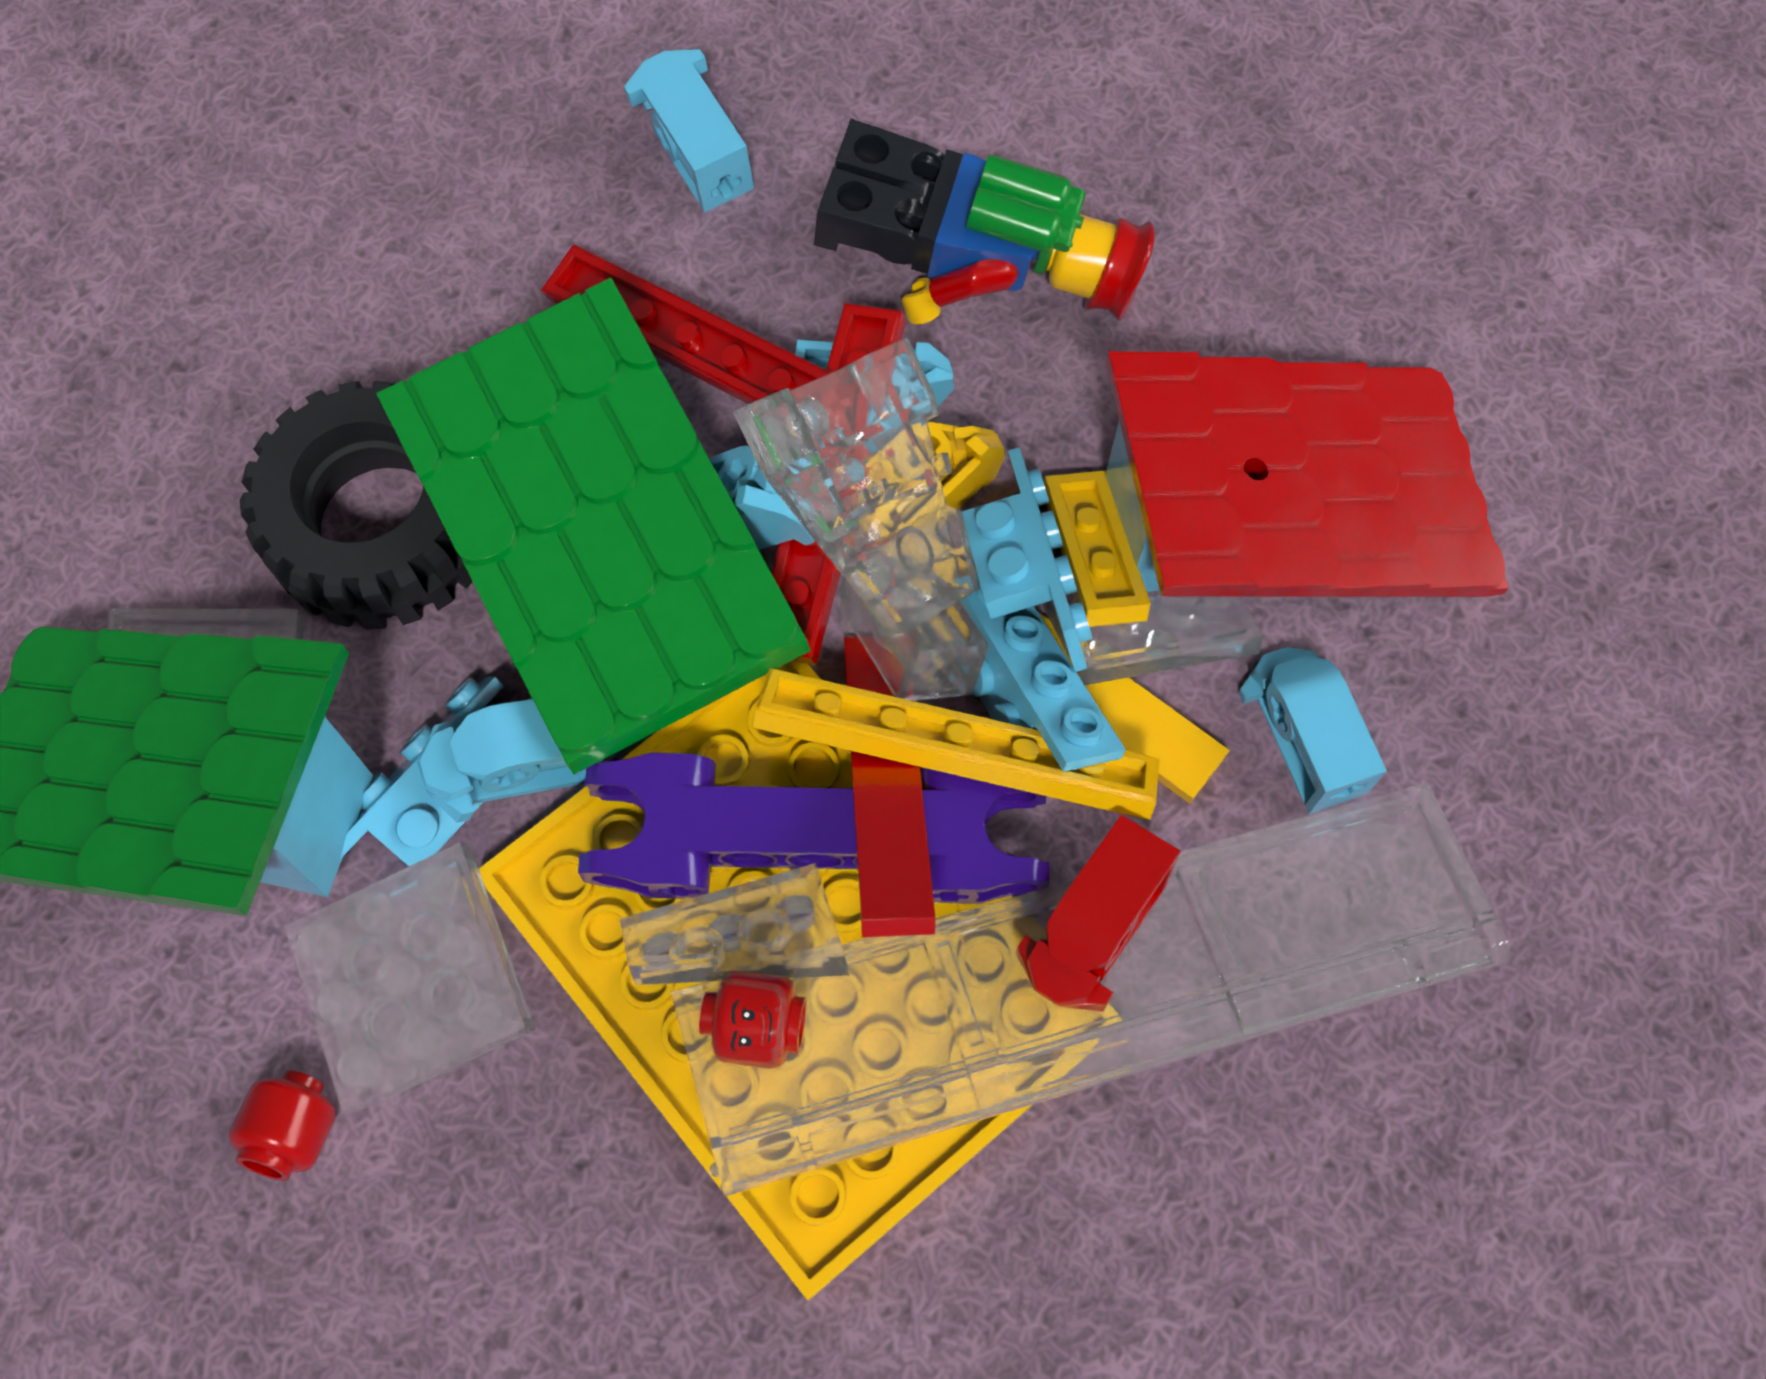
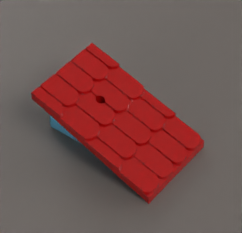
[1106,351,1509,597]

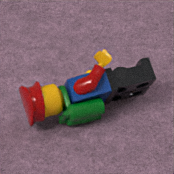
[814,119,1155,325]

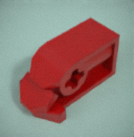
[1015,814,1181,1012]

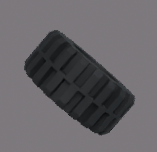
[240,380,472,629]

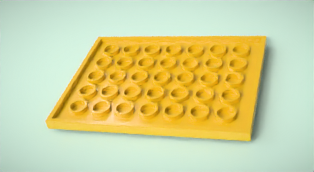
[473,661,1125,1301]

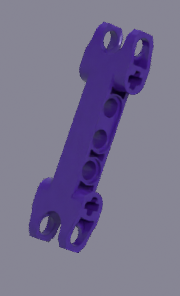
[578,753,1050,904]

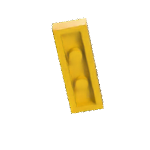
[1044,471,1151,627]

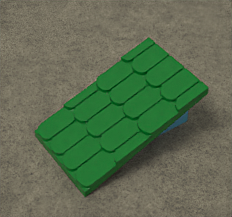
[376,278,811,775]
[0,627,373,916]

